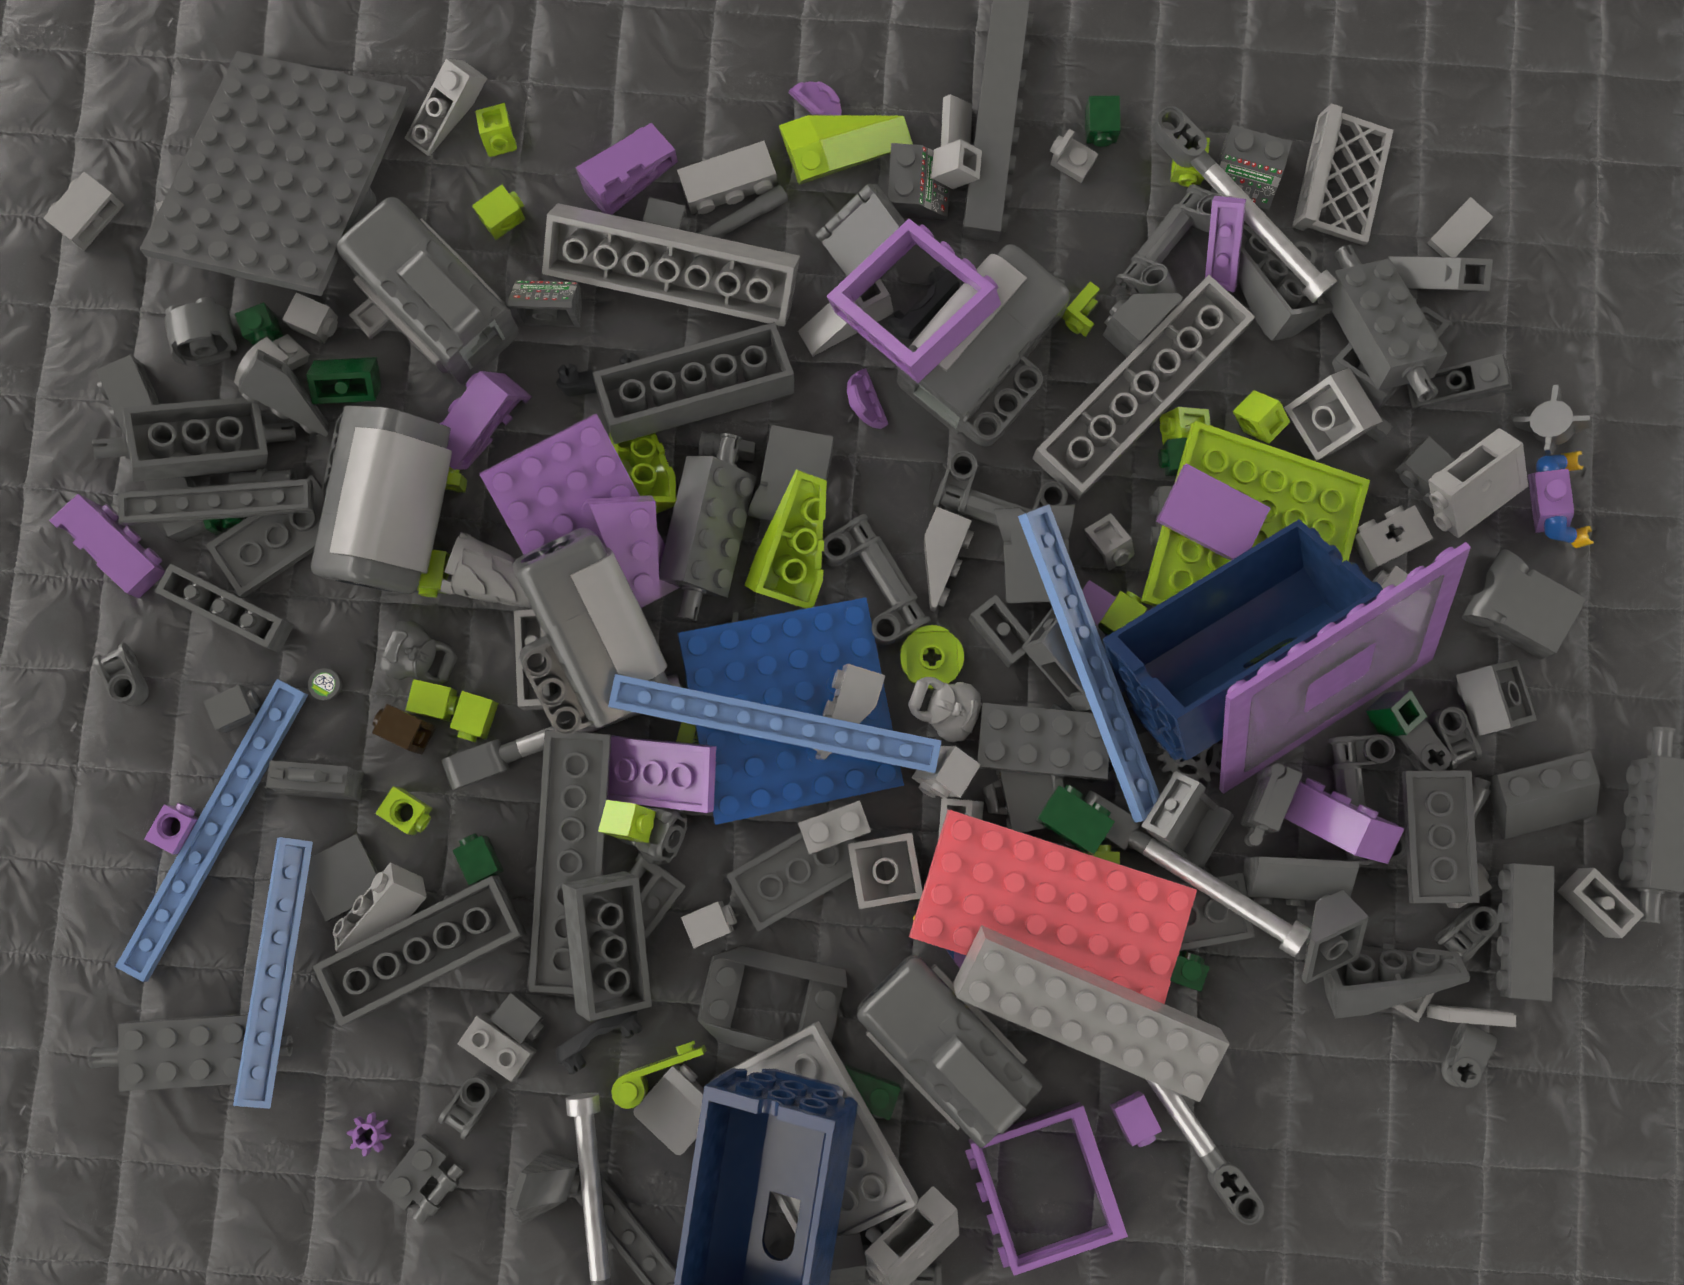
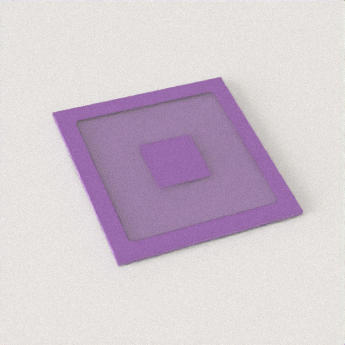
[1219,542,1471,794]

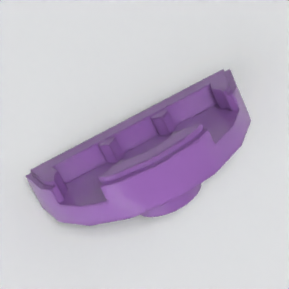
[788,81,842,115]
[847,368,888,429]

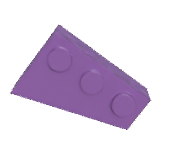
[575,123,678,215]
[439,371,532,470]
[49,494,165,598]
[587,495,660,599]
[1285,778,1404,864]

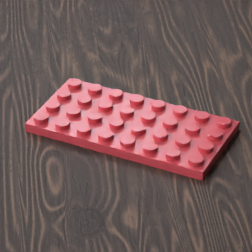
[909,810,1197,1004]

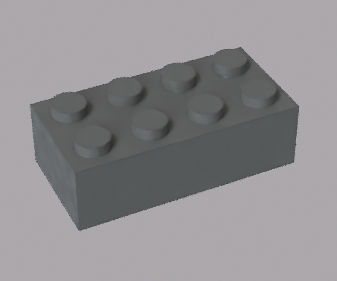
[562,871,652,1021]

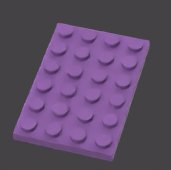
[480,414,680,608]

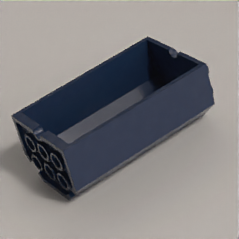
[1103,519,1383,760]
[674,1068,858,1285]

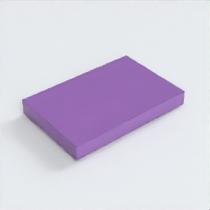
[1156,463,1270,561]

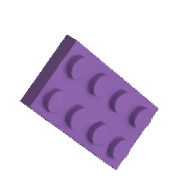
[608,735,716,813]

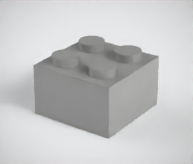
[1284,368,1383,461]

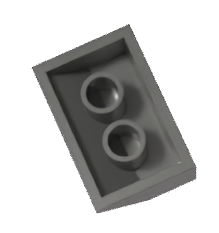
[1483,751,1600,839]
[1244,856,1359,906]

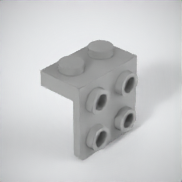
[634,1064,704,1155]

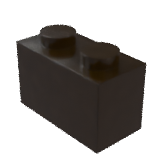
[372,704,437,755]

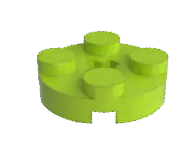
[900,625,964,690]

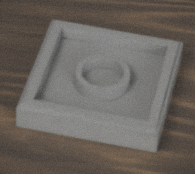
[1427,1004,1516,1027]

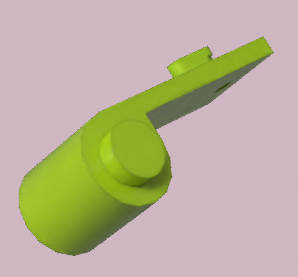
[611,1041,707,1109]

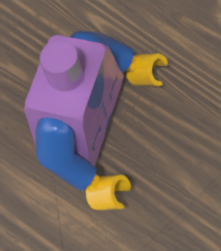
[1528,451,1594,548]

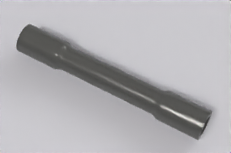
[696,184,789,238]

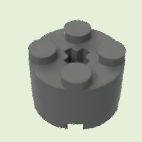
[164,297,237,366]

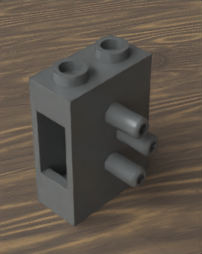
[1022,607,1107,712]

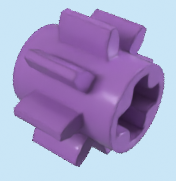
[346,1112,391,1156]

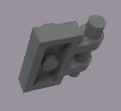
[379,1134,465,1225]

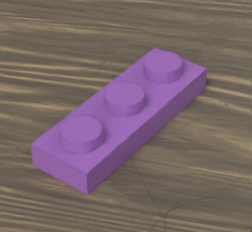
[1205,196,1246,292]

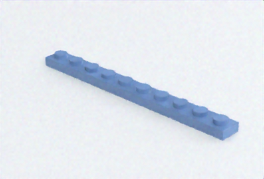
[1018,504,1160,822]
[608,674,941,773]
[115,679,308,982]

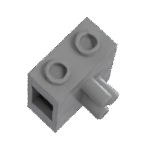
[1428,428,1528,538]
[865,1186,959,1285]

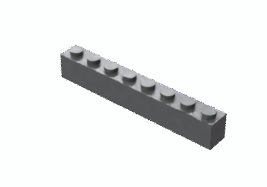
[962,0,1034,242]

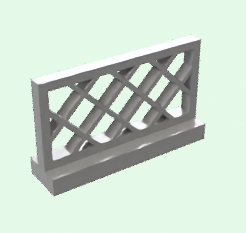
[1292,103,1393,246]

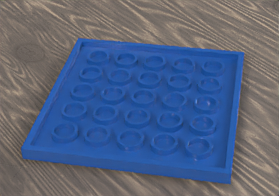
[677,597,904,825]

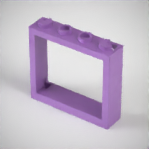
[827,219,1001,383]
[965,1102,1128,1276]

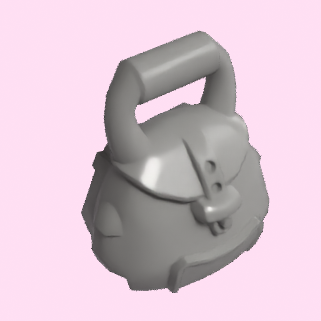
[908,677,982,742]

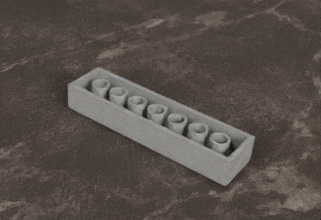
[542,203,800,327]
[1032,275,1255,501]
[953,925,1230,1102]

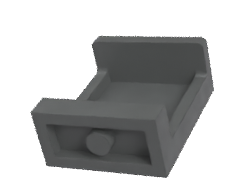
[1141,771,1234,868]

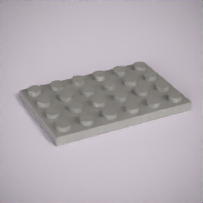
[710,1021,919,1237]

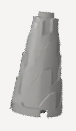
[440,532,532,609]

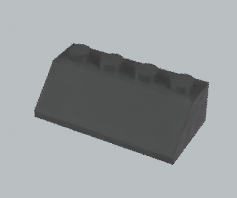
[1496,863,1554,1001]

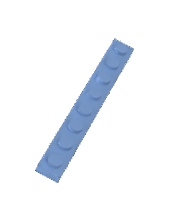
[233,837,313,1109]

